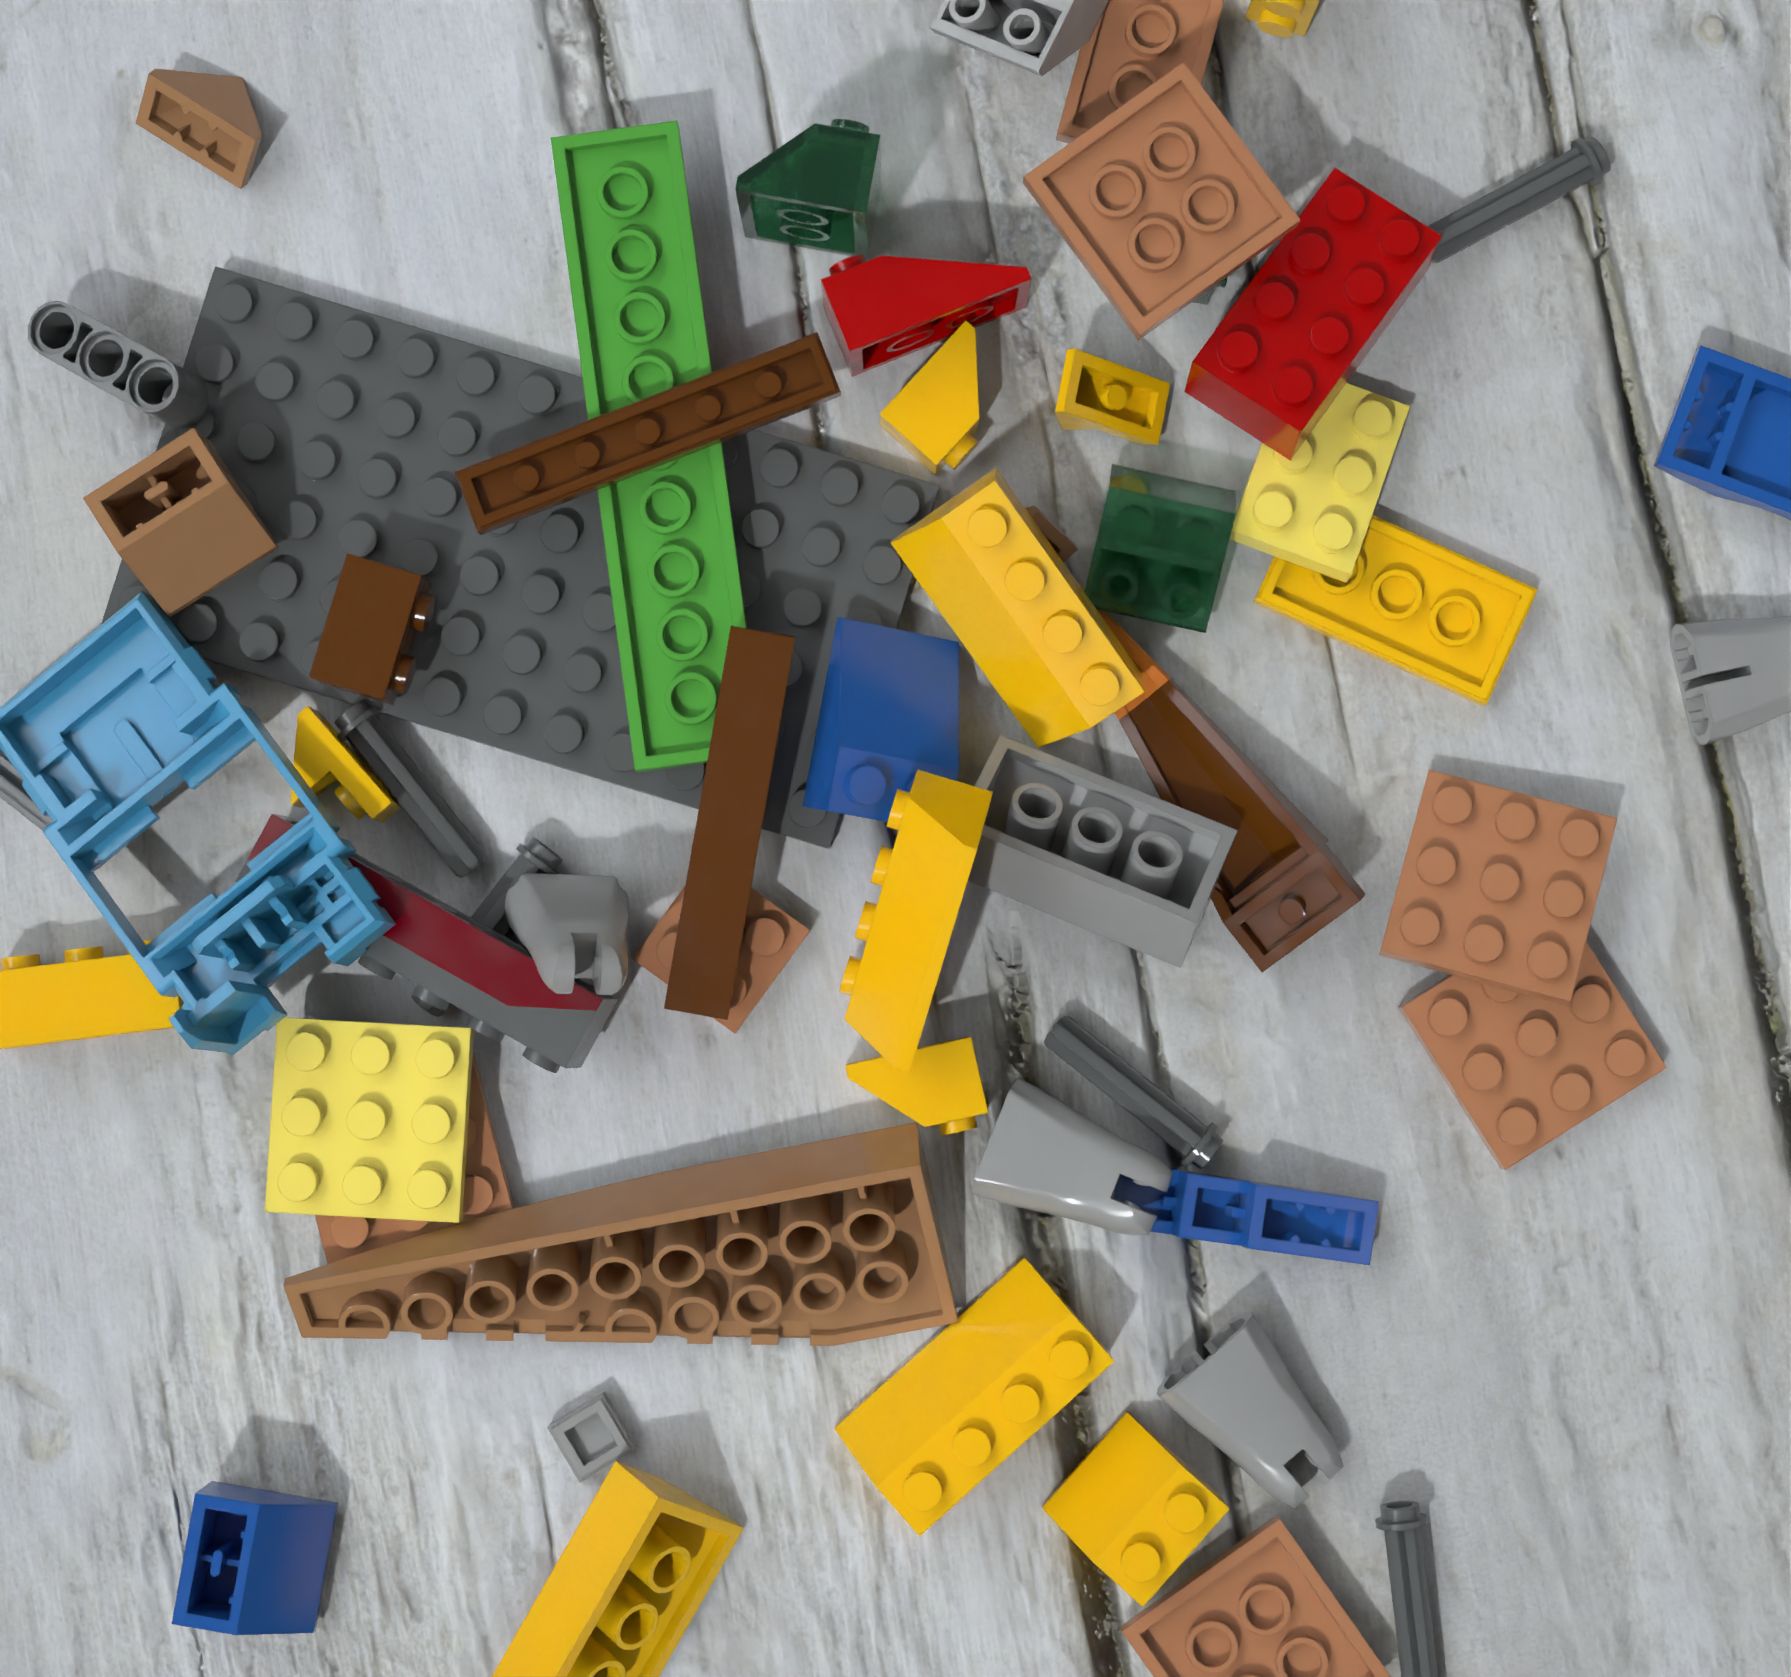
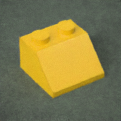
[1042,1410,1230,1607]

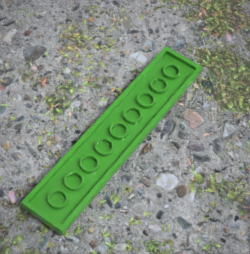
[551,120,747,773]

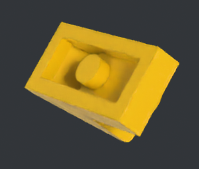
[1055,349,1170,445]
[290,706,401,823]

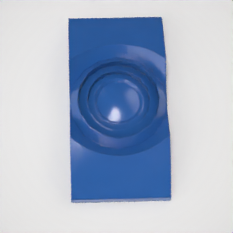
[1654,345,1791,521]

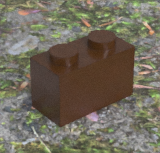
[309,553,436,706]

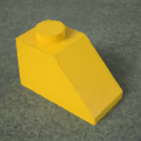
[879,321,979,476]
[845,1036,988,1136]

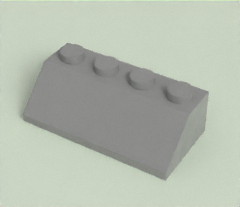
[968,735,1238,968]

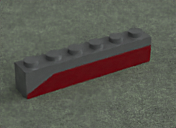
[235,814,617,1073]

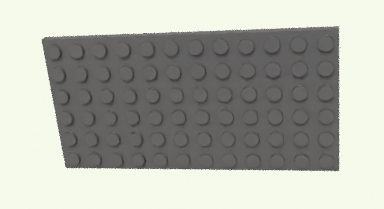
[101,266,940,849]

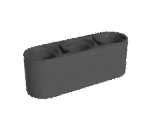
[28,301,208,428]

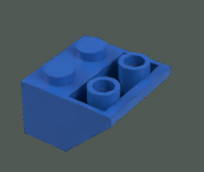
[172,1481,338,1635]

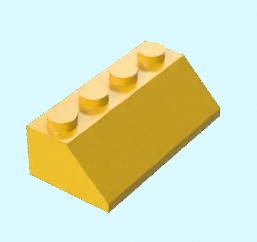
[891,468,1145,747]
[839,769,993,1073]
[834,1257,1115,1536]
[492,1461,744,1677]

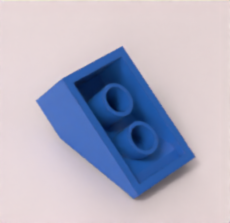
[802,617,959,822]

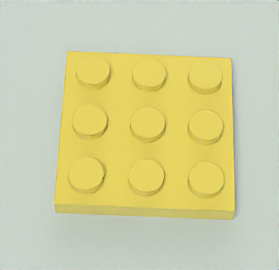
[265,1017,474,1223]

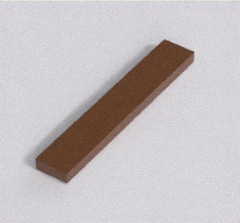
[455,332,841,535]
[664,625,795,1020]

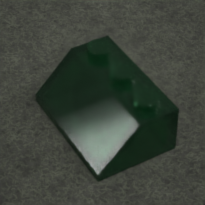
[735,119,881,259]

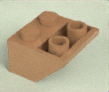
[83,428,279,617]

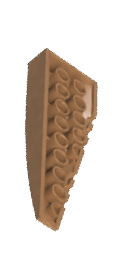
[283,1122,958,1346]

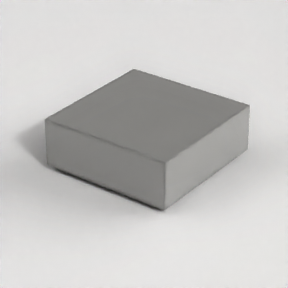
[547,1392,637,1483]

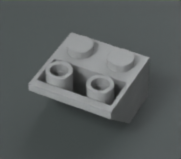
[930,0,1109,77]

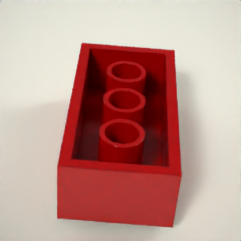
[1184,168,1442,461]

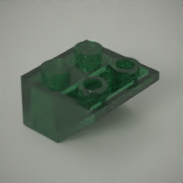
[1084,464,1236,633]

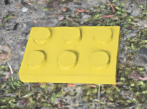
[1227,383,1410,583]

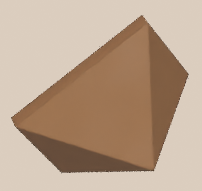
[136,69,262,189]

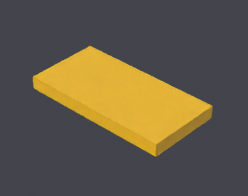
[1252,515,1538,707]

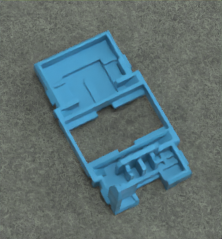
[0,591,396,1055]

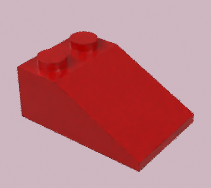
[821,254,1032,377]

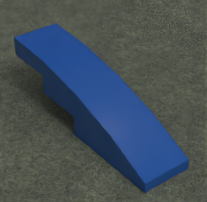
[1111,1168,1379,1265]

